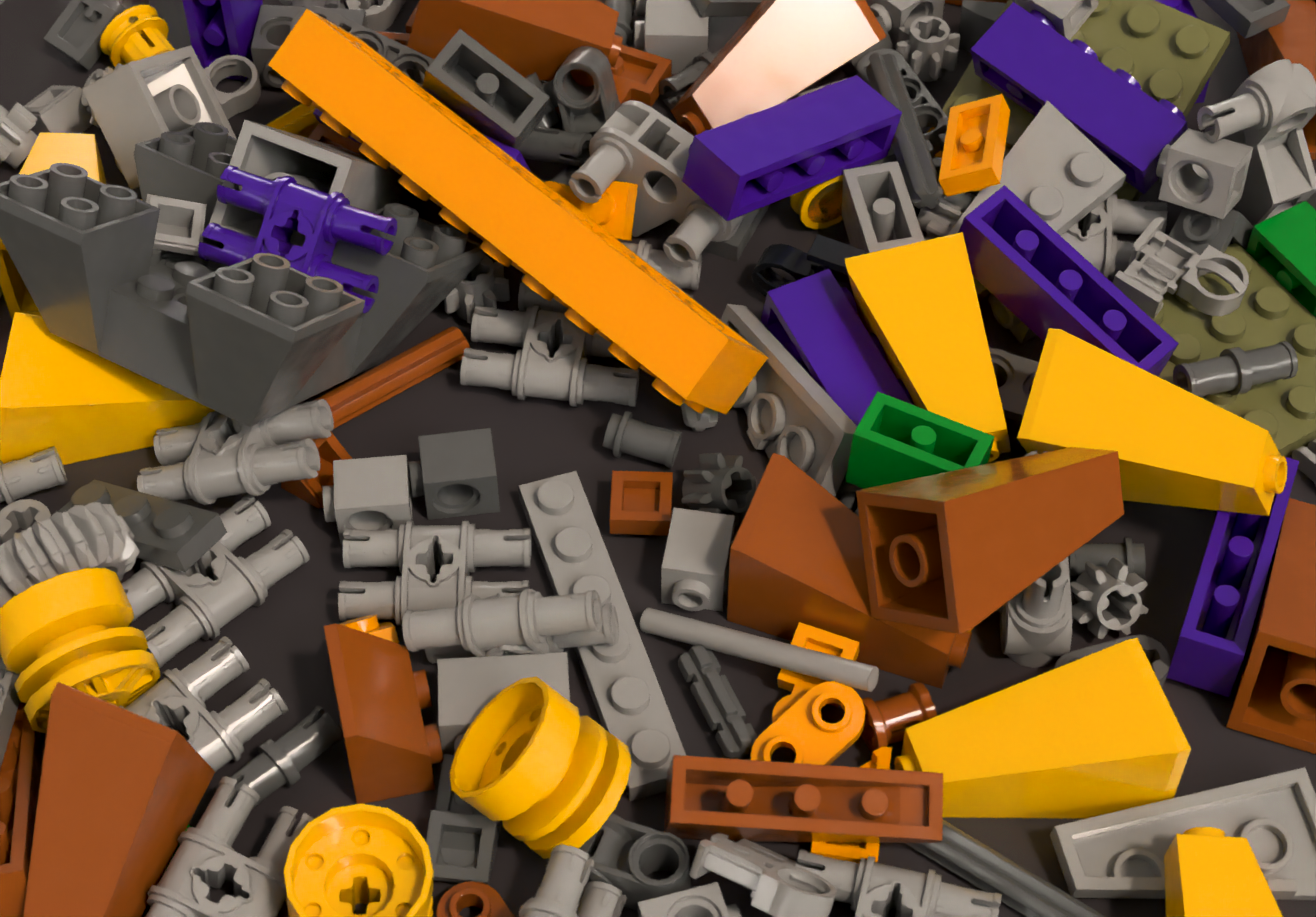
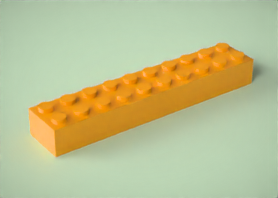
[268,9,769,414]

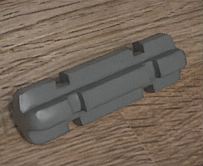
[678,645,758,759]

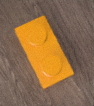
[938,94,1010,197]

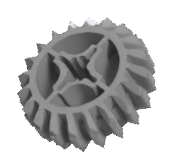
[0,502,140,608]

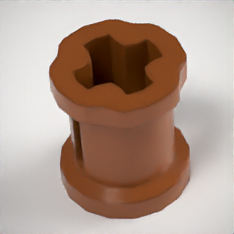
[862,682,937,753]

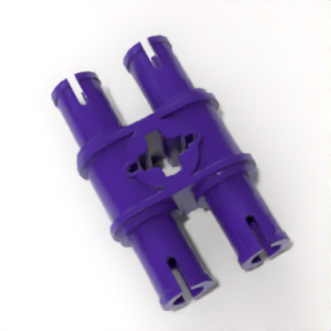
[198,165,398,314]

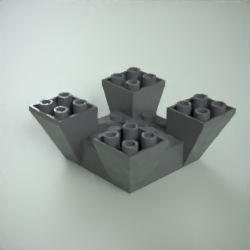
[0,122,486,427]

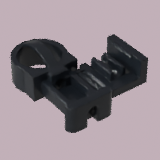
[752,234,867,314]

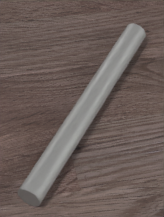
[640,607,879,692]

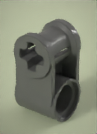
[553,46,621,145]
[579,813,692,911]

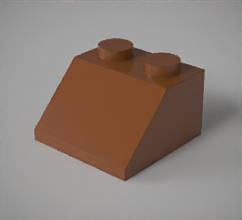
[323,623,443,804]

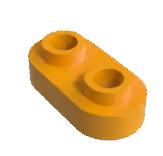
[751,681,865,765]

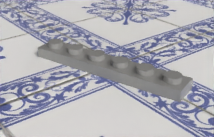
[518,471,686,801]

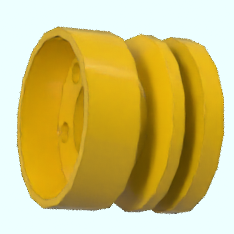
[0,568,161,733]
[450,677,632,859]
[284,803,433,917]

